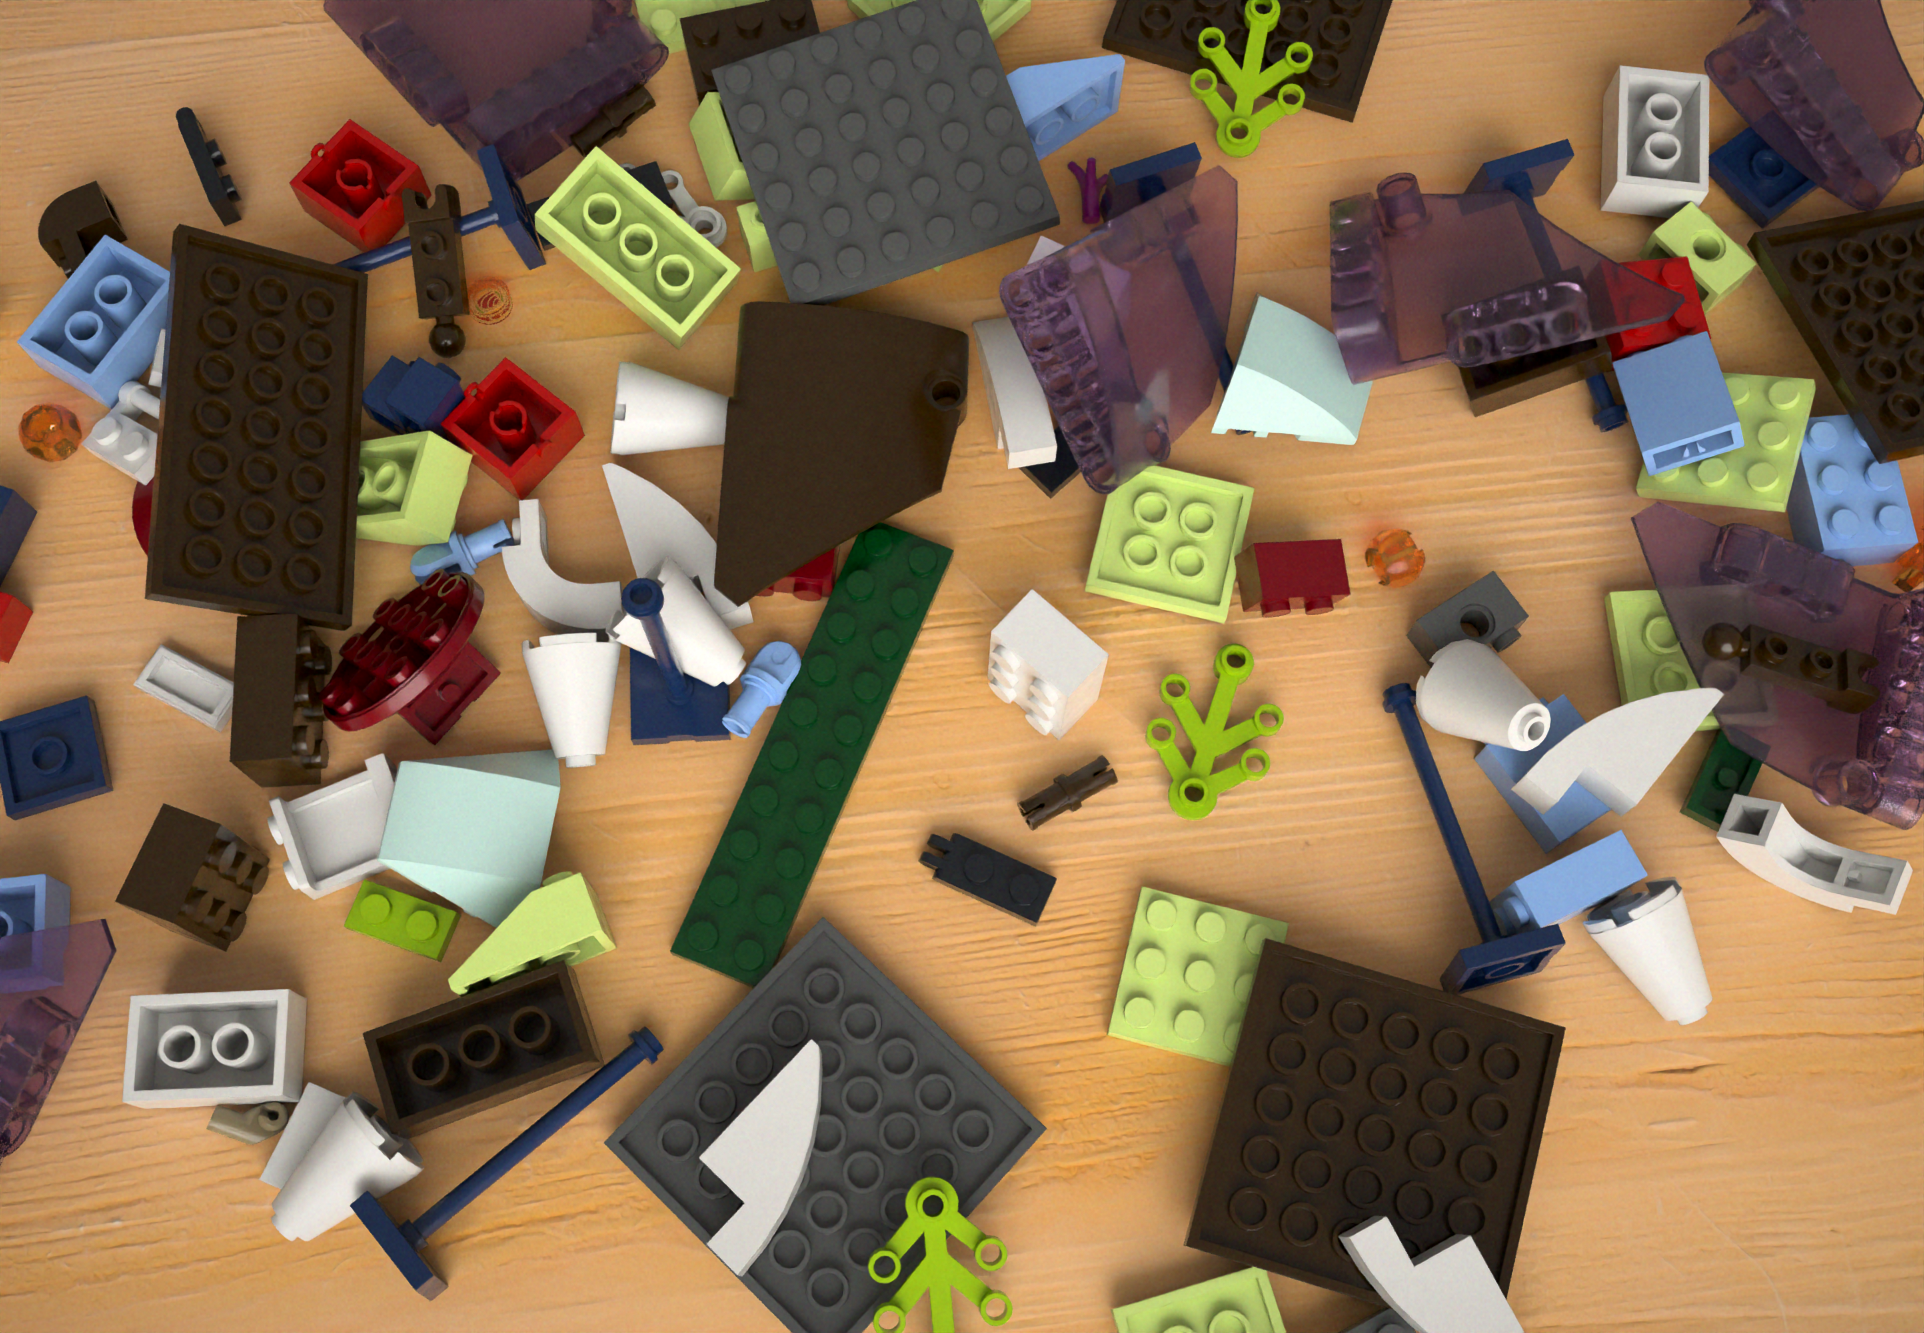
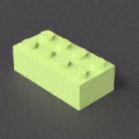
[535,146,741,350]

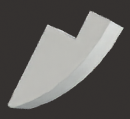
[973,315,1057,469]
[602,463,754,630]
[1511,688,1724,817]
[699,1039,823,1276]
[1338,1216,1524,1333]

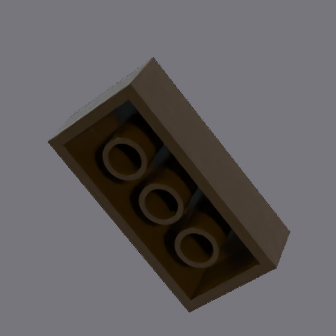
[363,960,605,1139]

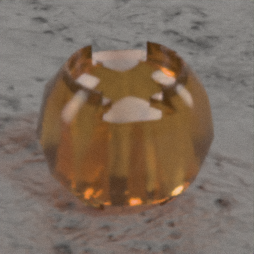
[18,402,83,462]
[1365,528,1426,588]

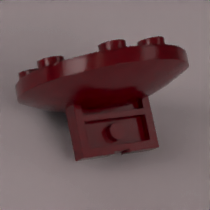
[319,568,501,745]

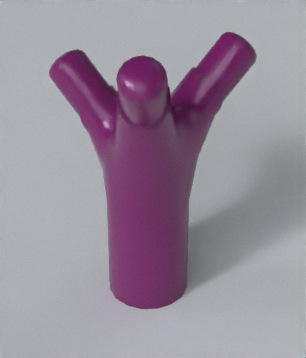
[1067,157,1108,224]

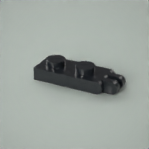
[176,107,242,226]
[918,833,1057,927]

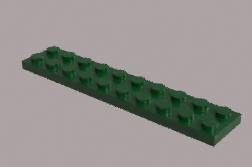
[670,522,954,988]

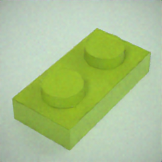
[344,879,461,962]

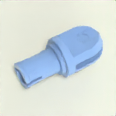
[410,519,515,585]
[722,640,801,738]

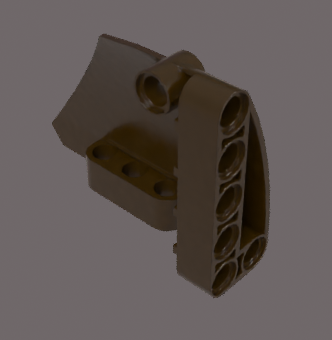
[714,301,969,607]

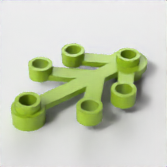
[1189,0,1313,158]
[1145,644,1284,820]
[868,1176,1013,1333]

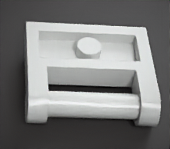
[81,381,160,485]

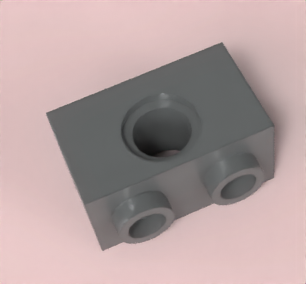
[1406,570,1529,668]

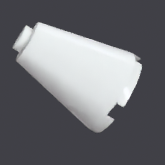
[610,361,729,456]
[605,556,746,687]
[521,633,621,768]
[1416,639,1551,751]
[1583,877,1712,1025]
[271,1091,425,1241]

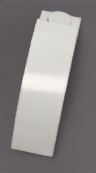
[502,499,626,643]
[1716,794,1913,915]

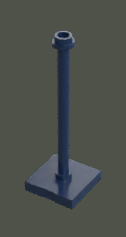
[1457,139,1628,432]
[1099,142,1252,435]
[333,144,546,273]
[621,578,731,745]
[1382,683,1566,995]
[349,1026,664,1301]

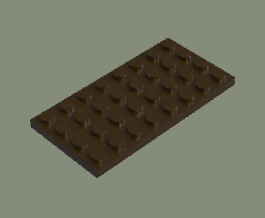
[145,224,368,631]

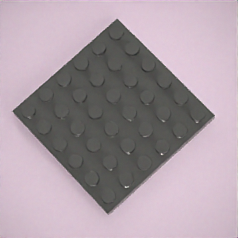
[711,0,1060,305]
[604,917,1047,1333]

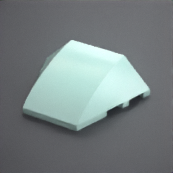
[1211,293,1376,445]
[377,749,561,928]

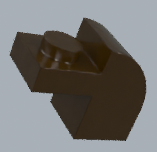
[38,181,128,279]

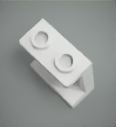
[267,753,397,900]

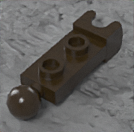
[402,184,470,358]
[1702,622,1881,714]

